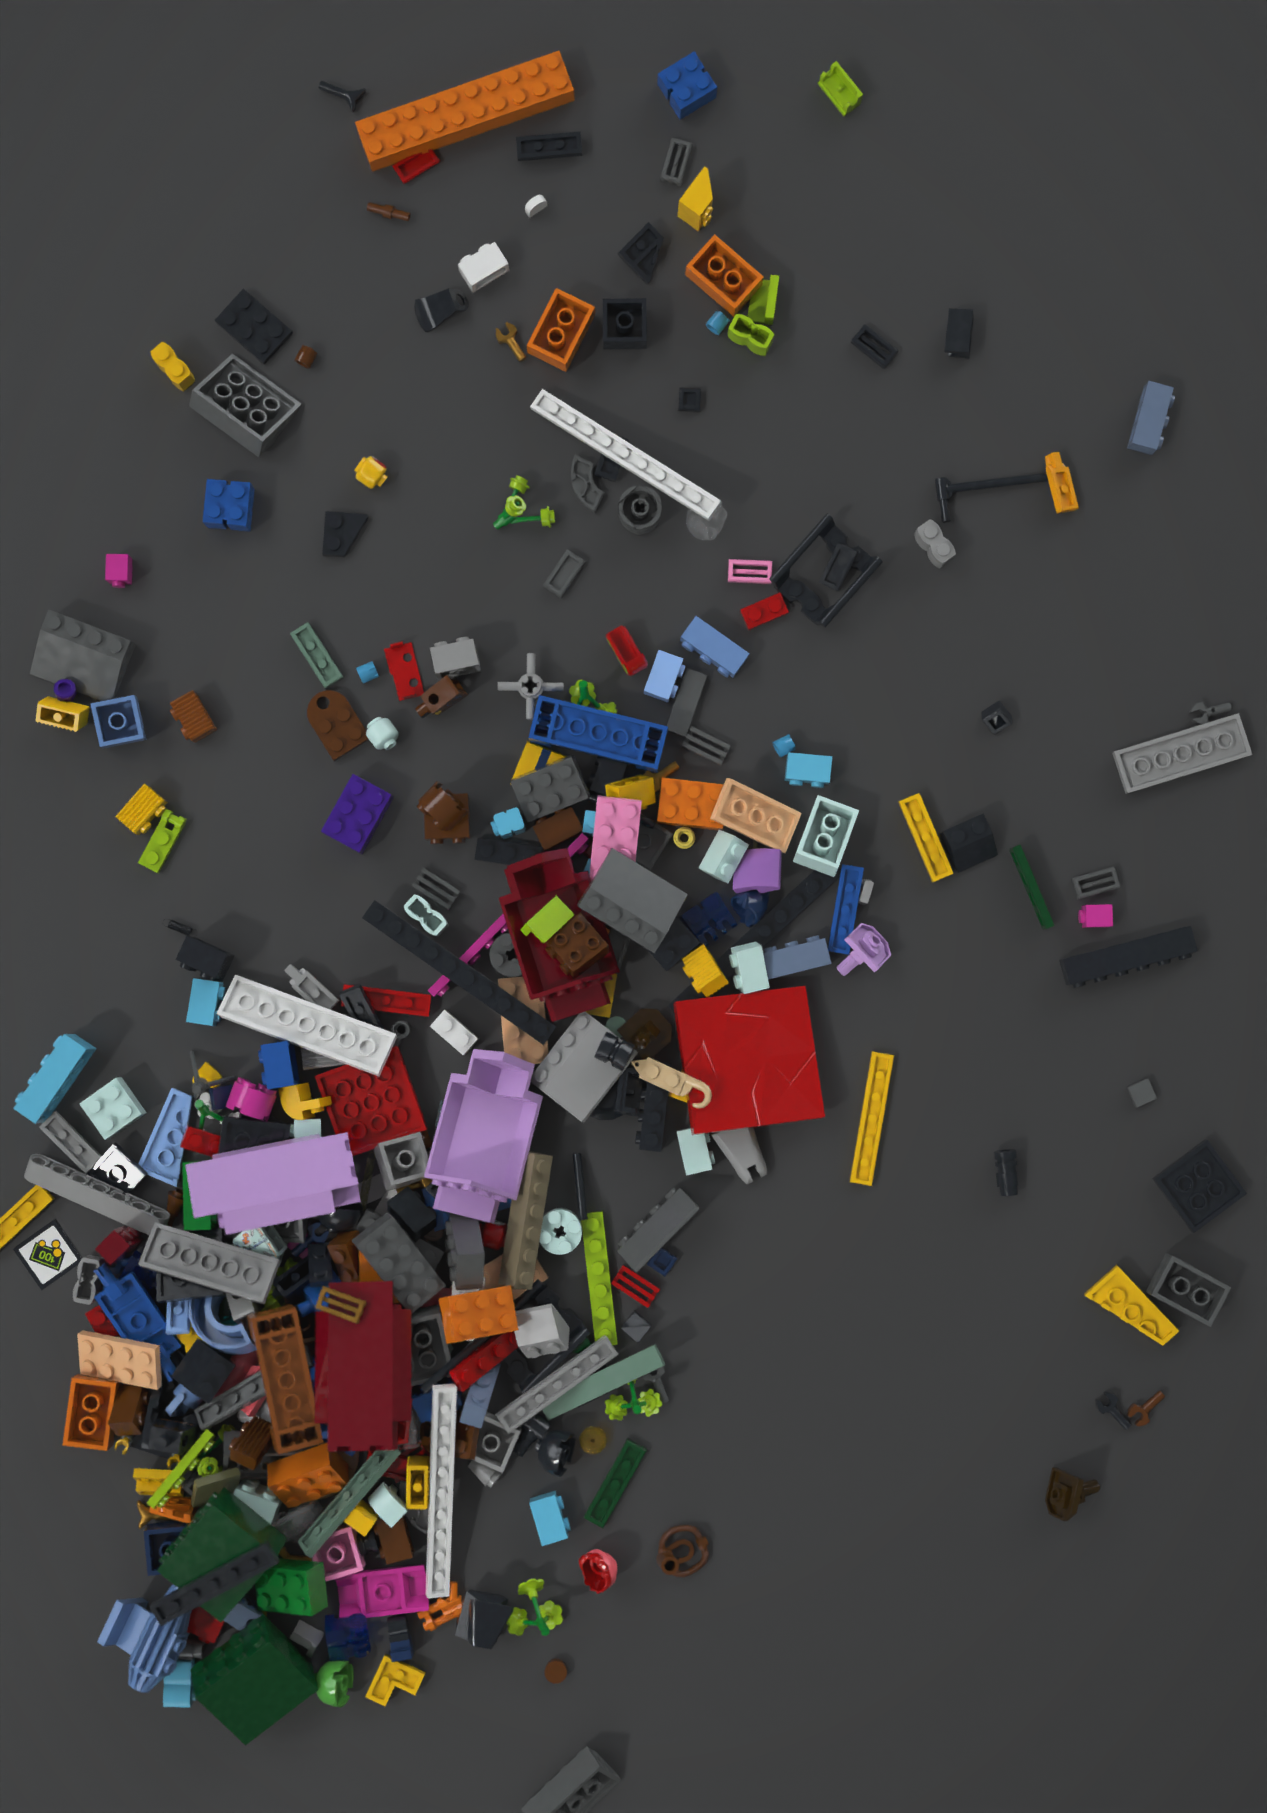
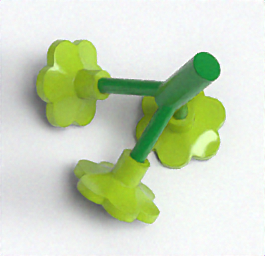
[569,680,617,714]
[507,1578,563,1636]

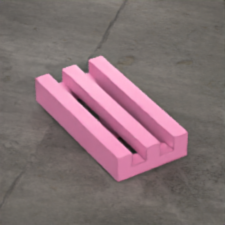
[728,559,772,584]

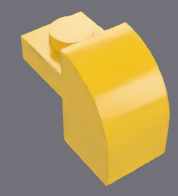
[278,1082,332,1120]

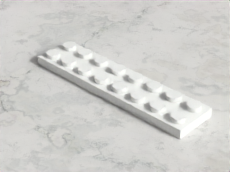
[216,975,397,1076]

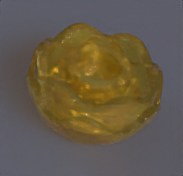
[579,1426,607,1455]

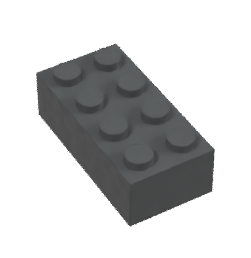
[352,1212,446,1314]

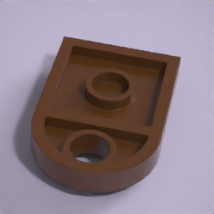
[307,690,369,761]
[420,1411,480,1460]

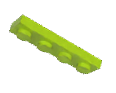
[147,1429,215,1510]

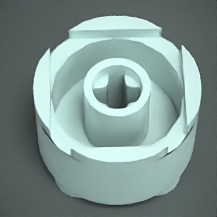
[539,1208,582,1255]

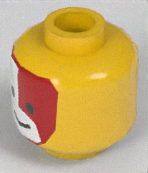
[354,456,387,489]

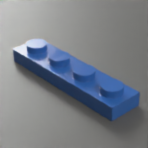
[828,864,864,955]

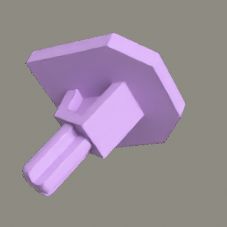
[837,923,891,976]

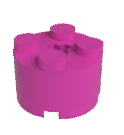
[226,1077,277,1121]

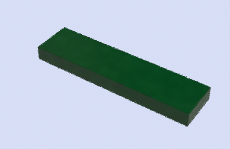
[1009,845,1055,930]
[583,1438,647,1529]

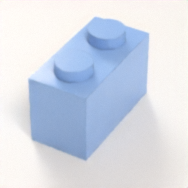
[644,650,686,702]

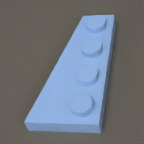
[139,1088,193,1187]

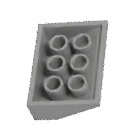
[530,1012,638,1123]

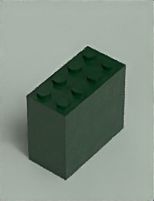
[157,1487,287,1622]
[190,1614,318,1746]

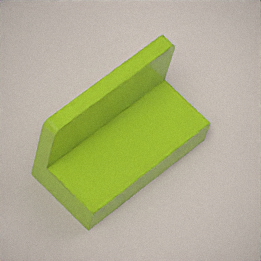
[748,275,779,325]
[521,896,574,943]

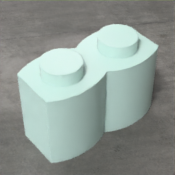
[404,894,449,937]

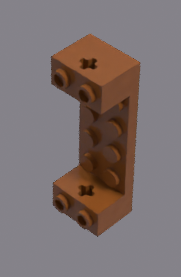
[247,1304,324,1455]

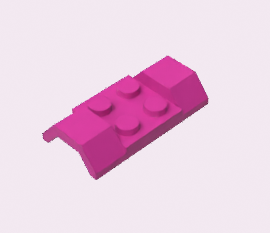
[335,1564,429,1621]

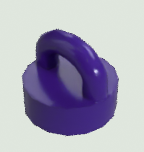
[54,679,76,702]

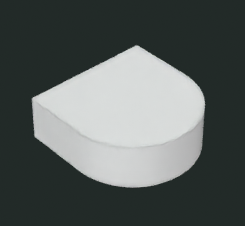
[525,195,547,218]

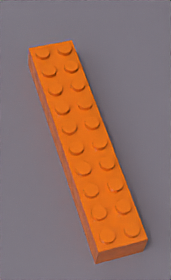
[355,50,575,172]

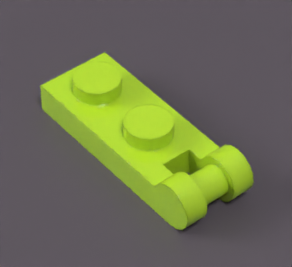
[138,809,187,873]

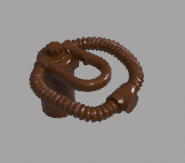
[656,1524,709,1578]

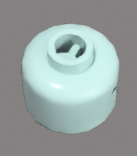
[366,717,399,750]

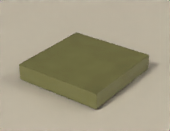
[191,1467,241,1509]

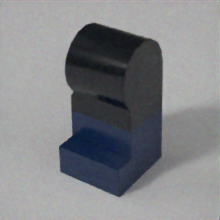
[387,1614,414,1662]

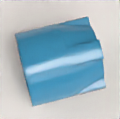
[705,311,730,335]
[356,661,379,684]
[772,734,796,758]

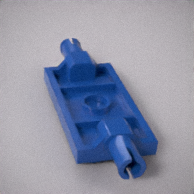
[93,1263,183,1382]

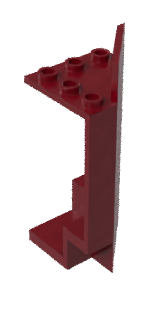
[499,848,620,1022]
[314,1281,411,1452]

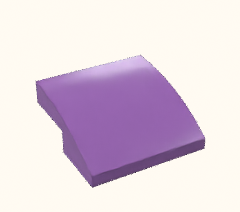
[733,848,782,893]

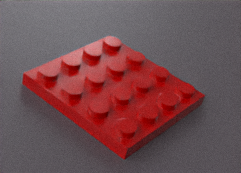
[315,1046,428,1157]

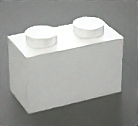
[458,242,509,293]
[430,1009,479,1055]

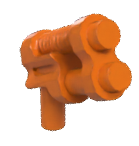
[417,1581,462,1631]

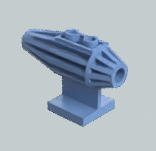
[97,1584,192,1693]

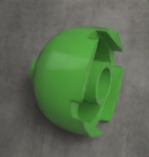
[315,1659,354,1707]

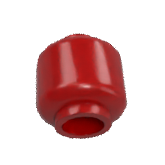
[479,1220,507,1251]

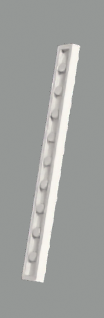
[530,389,722,521]
[426,1384,457,1599]

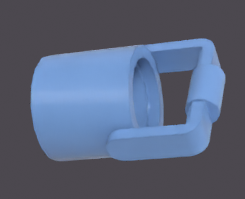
[165,1383,203,1417]

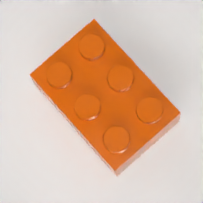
[685,234,764,317]
[527,288,595,372]
[657,778,724,831]
[439,1285,518,1344]
[62,1374,122,1451]
[267,1442,349,1509]

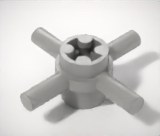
[498,653,564,720]

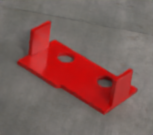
[384,641,424,701]

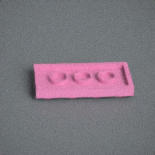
[589,796,642,881]

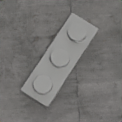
[39,1111,102,1174]

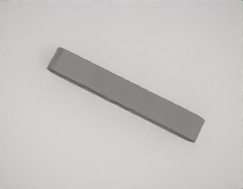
[24,1154,170,1235]

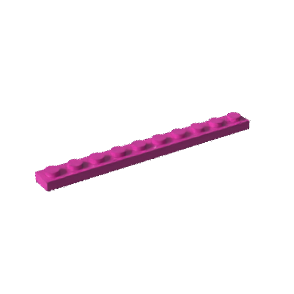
[428,833,589,997]

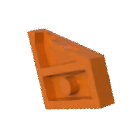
[150,1496,198,1523]

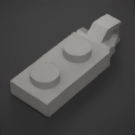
[284,964,340,1010]

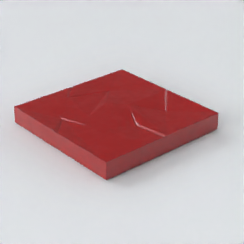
[673,986,825,1135]

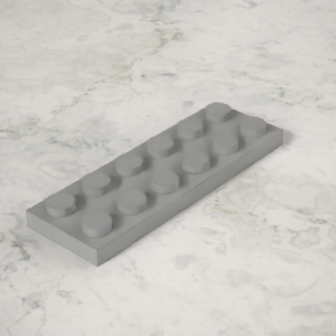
[1112,713,1252,794]
[138,1222,281,1304]

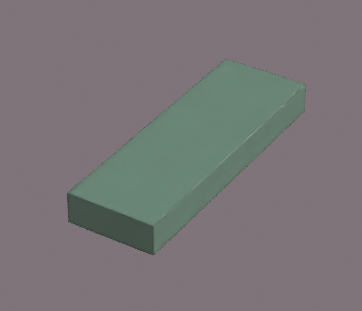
[290,622,344,689]

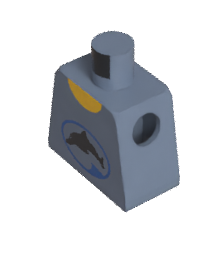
[223,1593,275,1631]

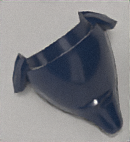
[731,889,770,928]

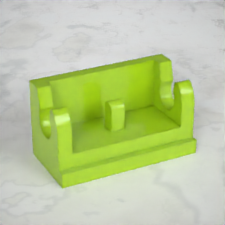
[817,61,863,116]

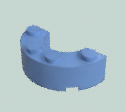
[189,1293,256,1355]

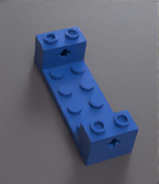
[528,695,668,773]

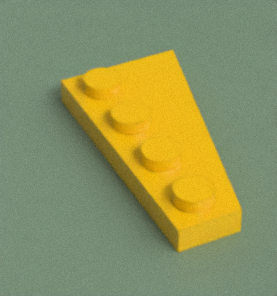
[1084,1264,1179,1346]

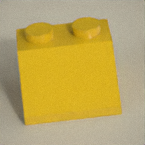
[678,166,713,231]

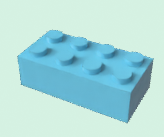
[13,1034,97,1124]

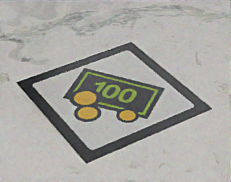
[13,1219,82,1290]

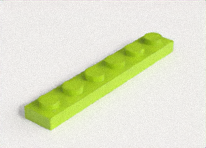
[581,1211,618,1345]

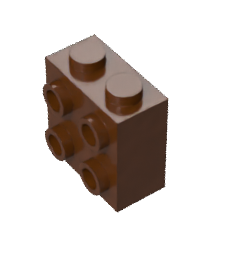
[424,793,470,844]
[545,913,609,979]

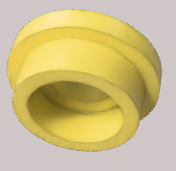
[673,827,695,849]

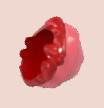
[579,1549,618,1594]

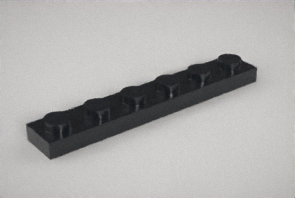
[149,1540,279,1626]

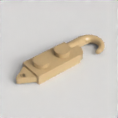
[631,1057,712,1109]

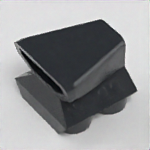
[455,1589,514,1649]

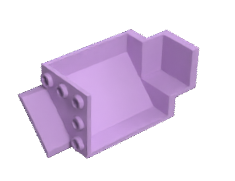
[424,1049,543,1224]
[185,1132,361,1235]

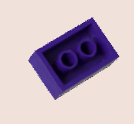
[321,774,394,854]

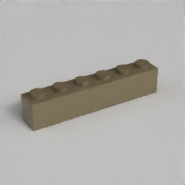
[498,1152,553,1290]

